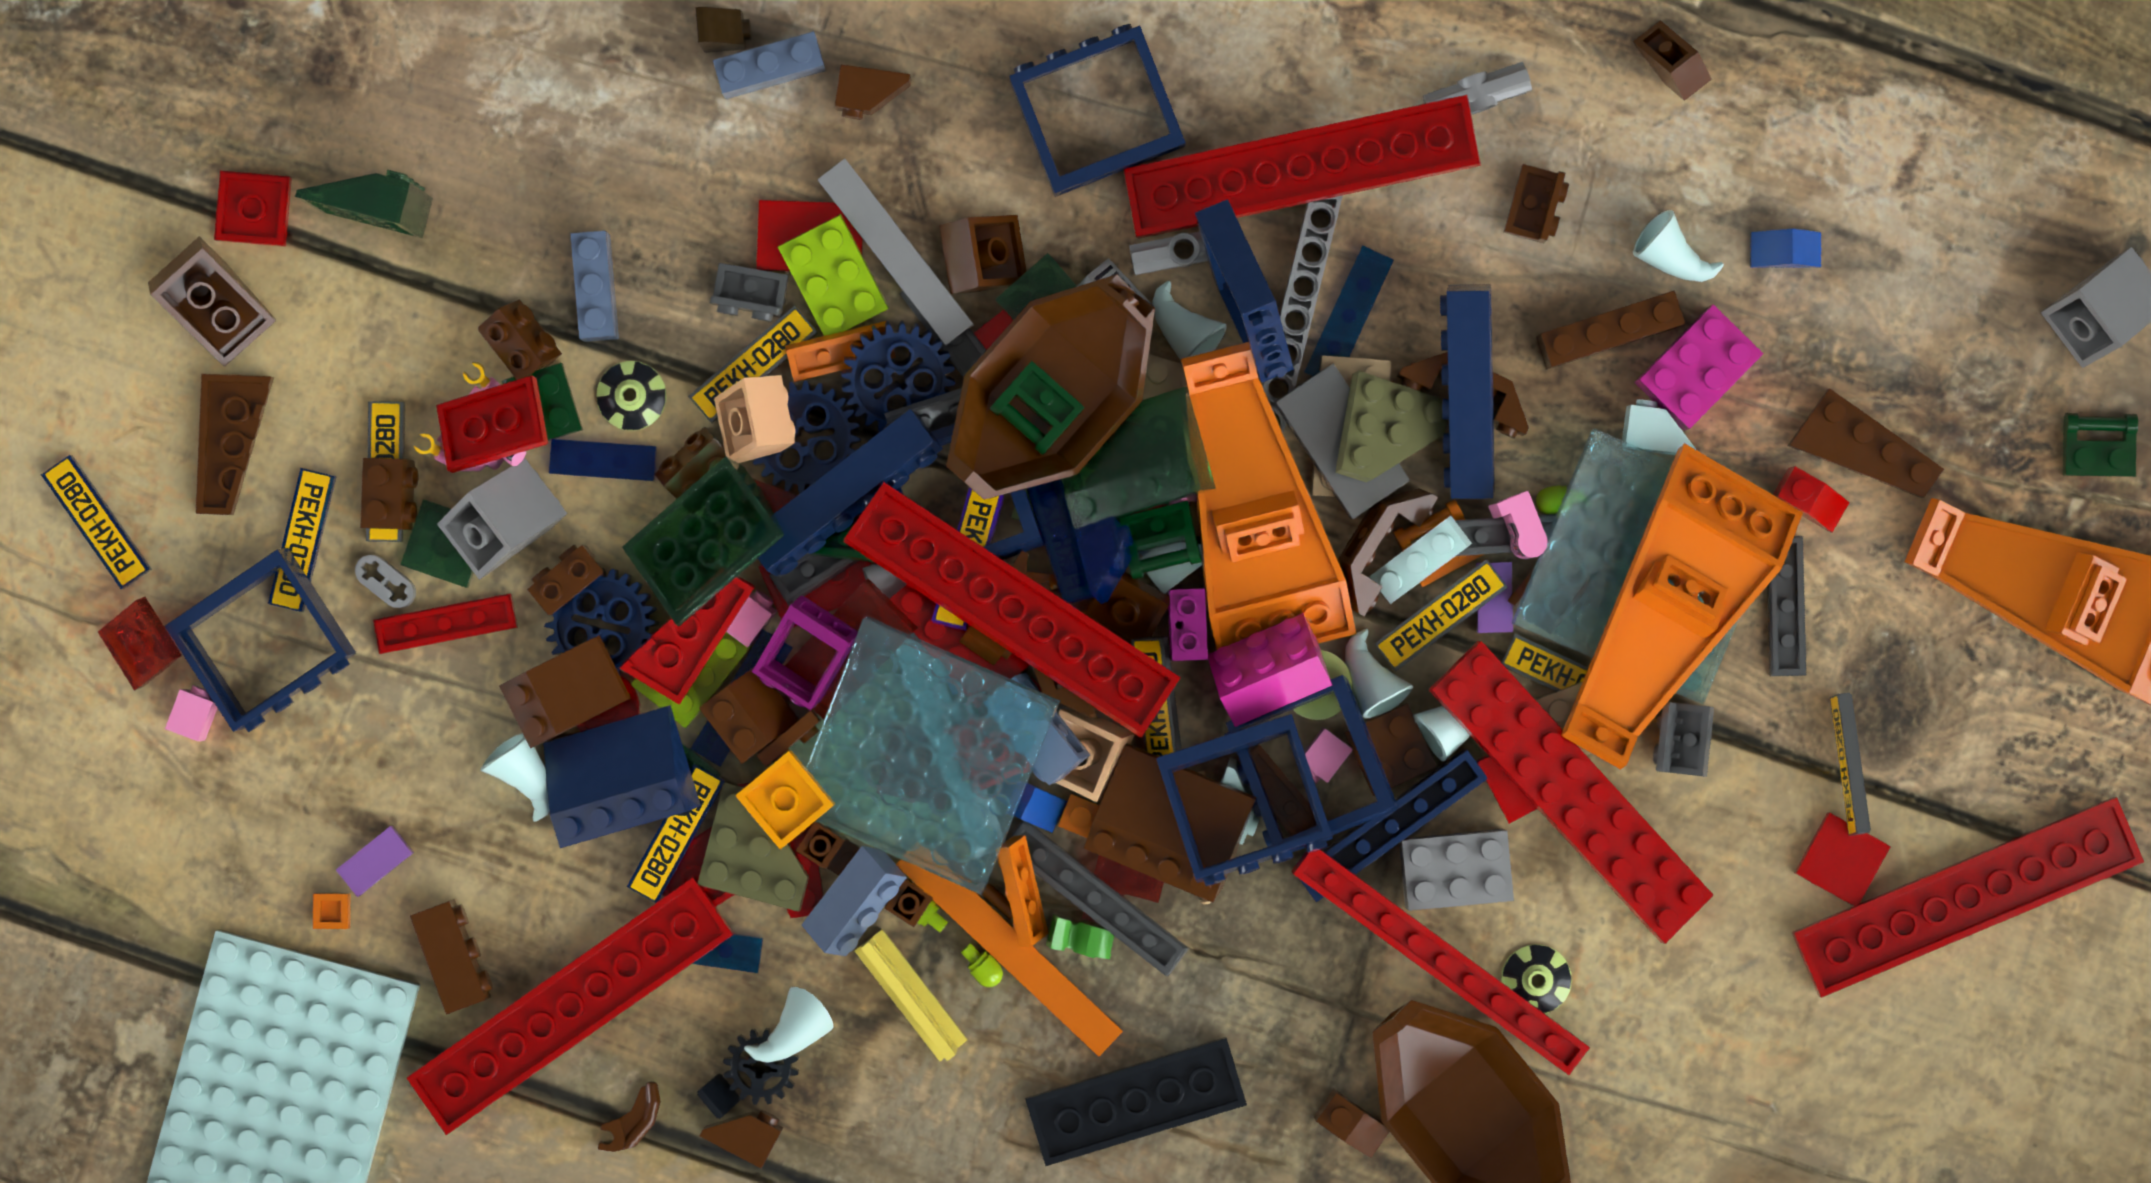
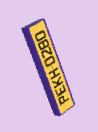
[932,488,1004,631]

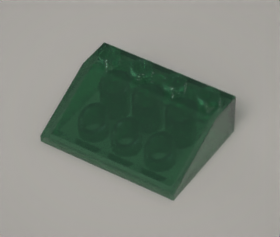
[295,170,433,239]
[1063,387,1216,529]
[622,456,785,626]

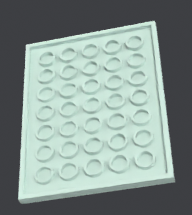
[147,930,420,1183]

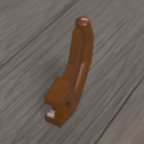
[598,1081,661,1152]

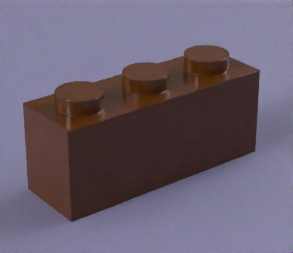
[410,899,493,1015]

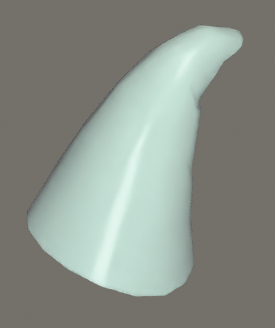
[1633,210,1724,282]
[1152,281,1227,360]
[1345,628,1413,718]
[1413,706,1470,762]
[480,733,549,822]
[744,987,833,1063]

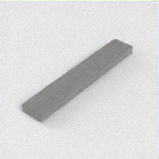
[817,158,974,346]

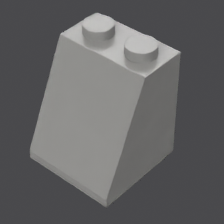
[2041,247,2151,368]
[437,458,567,580]

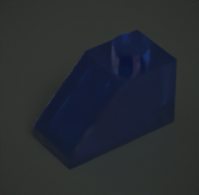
[1074,516,1133,604]

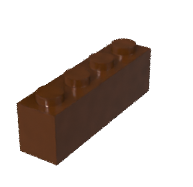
[1536,290,1685,370]

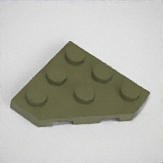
[1335,371,1447,482]
[698,782,809,911]

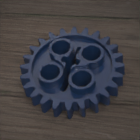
[841,320,955,432]
[753,381,861,494]
[544,568,659,675]

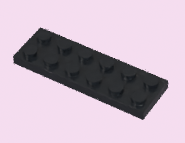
[1025,1037,1247,1166]

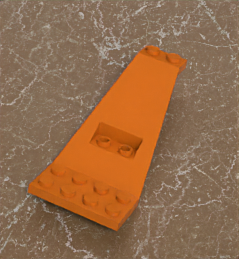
[1181,342,1356,651]
[1561,443,1803,770]
[1904,498,2151,706]

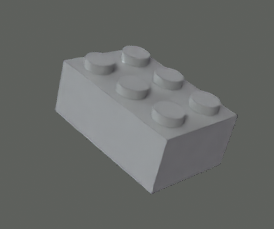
[1399,829,1514,911]

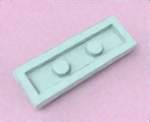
[1369,516,1472,604]

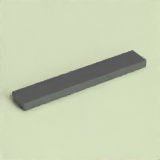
[1009,821,1190,977]

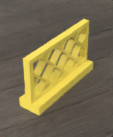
[855,929,968,1061]

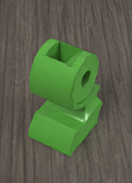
[1046,914,1115,959]

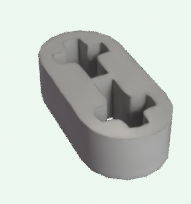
[355,555,416,608]

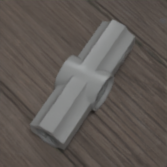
[1423,61,1532,115]
[1129,232,1208,276]

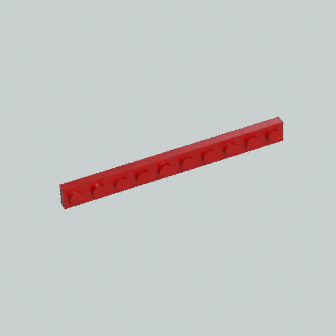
[1291,850,1590,1075]

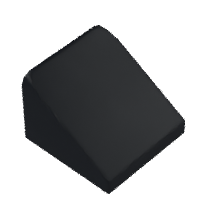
[697,1074,740,1119]

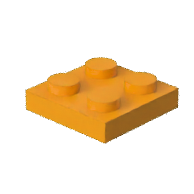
[735,750,836,850]

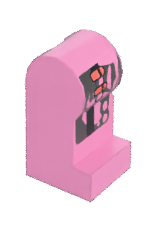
[1488,491,1548,559]

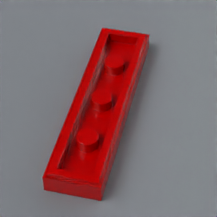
[373,593,518,654]

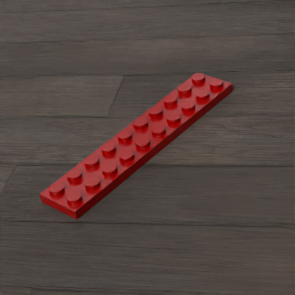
[1124,95,1481,239]
[844,482,1181,738]
[1428,641,1714,944]
[1792,797,2144,998]
[406,876,734,1135]

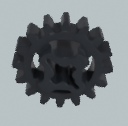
[723,1028,800,1105]

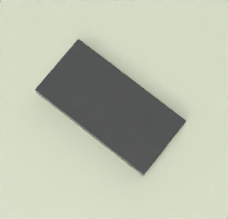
[1274,363,1410,520]

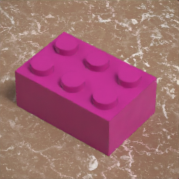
[1634,304,1764,431]
[1208,613,1332,727]

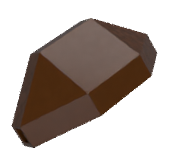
[946,274,1155,500]
[1372,1000,1571,1183]

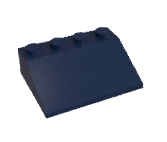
[543,705,701,848]

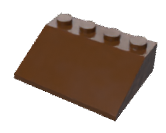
[1084,743,1257,903]

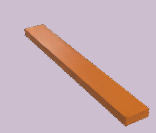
[896,839,1123,1057]

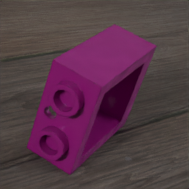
[1167,588,1208,661]
[752,595,860,710]

